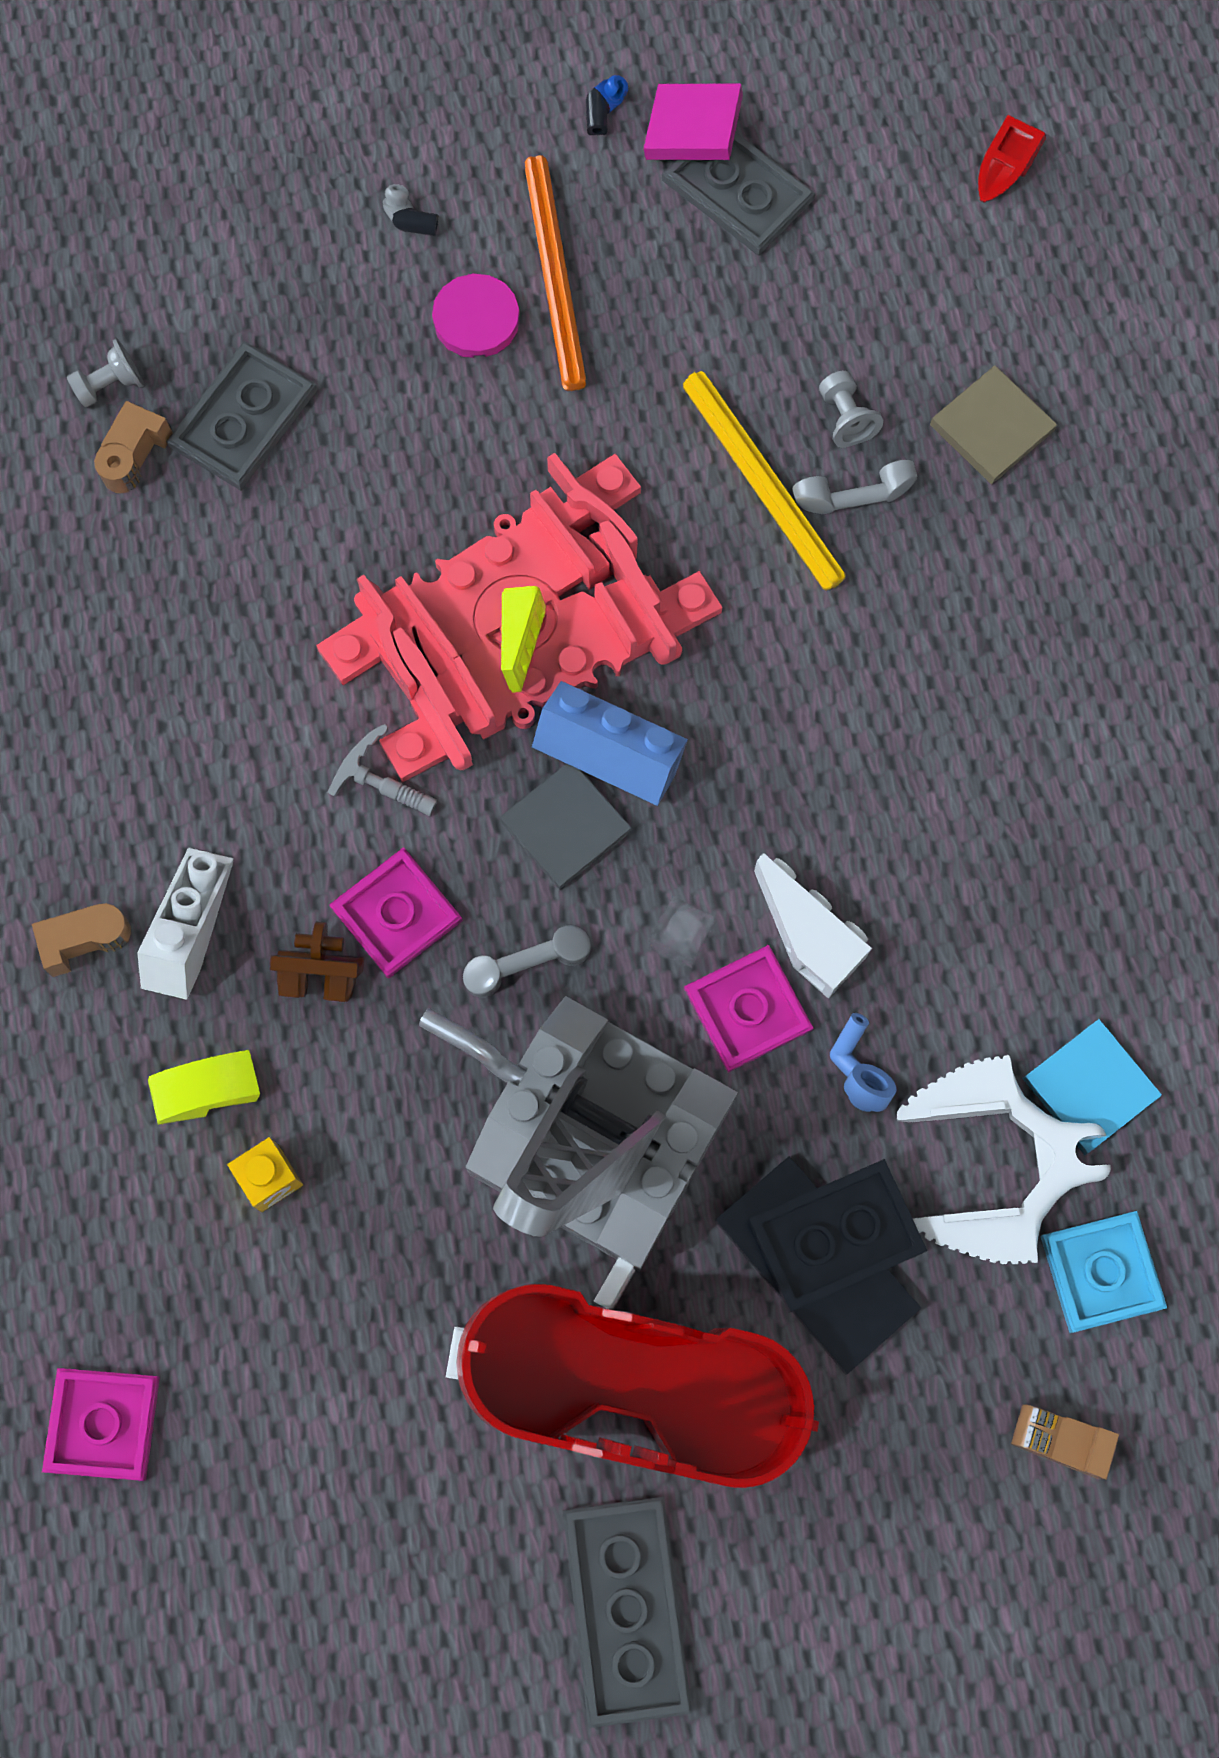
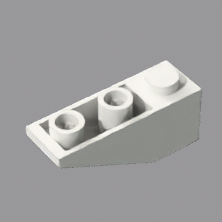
[137,848,233,1000]
[754,853,872,998]

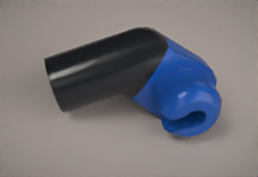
[586,75,629,135]

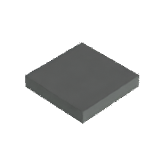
[499,764,631,890]

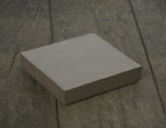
[930,365,1057,485]

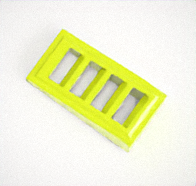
[501,586,546,693]

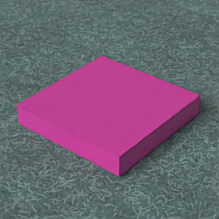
[643,83,743,160]
[329,847,463,979]
[684,945,814,1073]
[42,1368,160,1481]

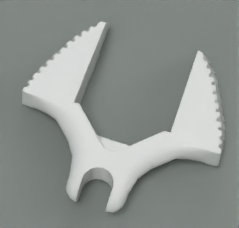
[897,1055,1111,1264]

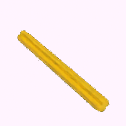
[683,371,845,591]

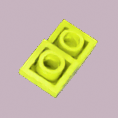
[148,1050,260,1125]

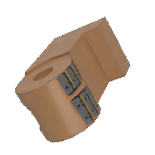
[94,401,173,493]
[32,903,131,977]
[1011,1404,1119,1480]

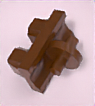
[270,921,365,1002]

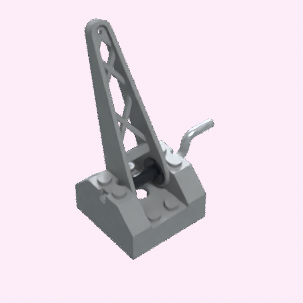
[419,996,738,1272]

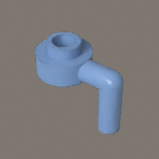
[830,1013,896,1112]

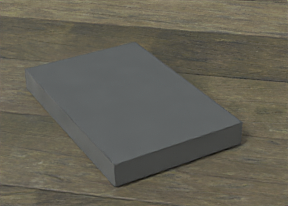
[662,132,815,256]
[166,341,318,491]

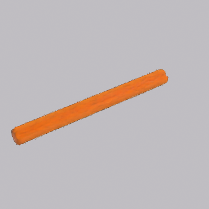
[524,155,586,391]

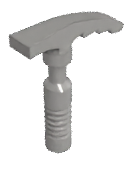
[327,724,438,816]

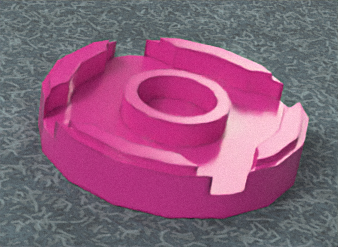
[432,273,520,358]

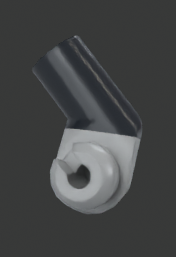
[383,184,439,236]

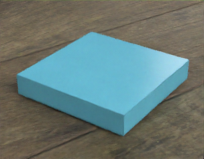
[1022,1019,1162,1155]
[1040,1211,1167,1333]

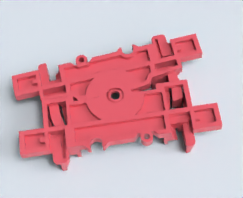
[316,453,722,783]

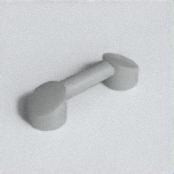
[792,460,918,514]
[463,925,591,998]

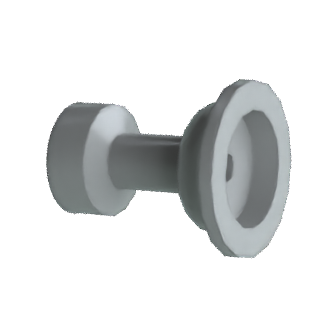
[67,338,145,408]
[819,371,884,448]

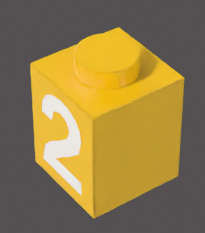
[227,1137,303,1212]

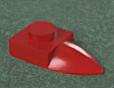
[978,115,1046,203]

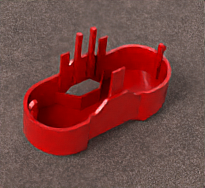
[457,1284,819,1488]

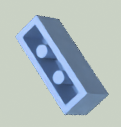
[532,681,688,806]

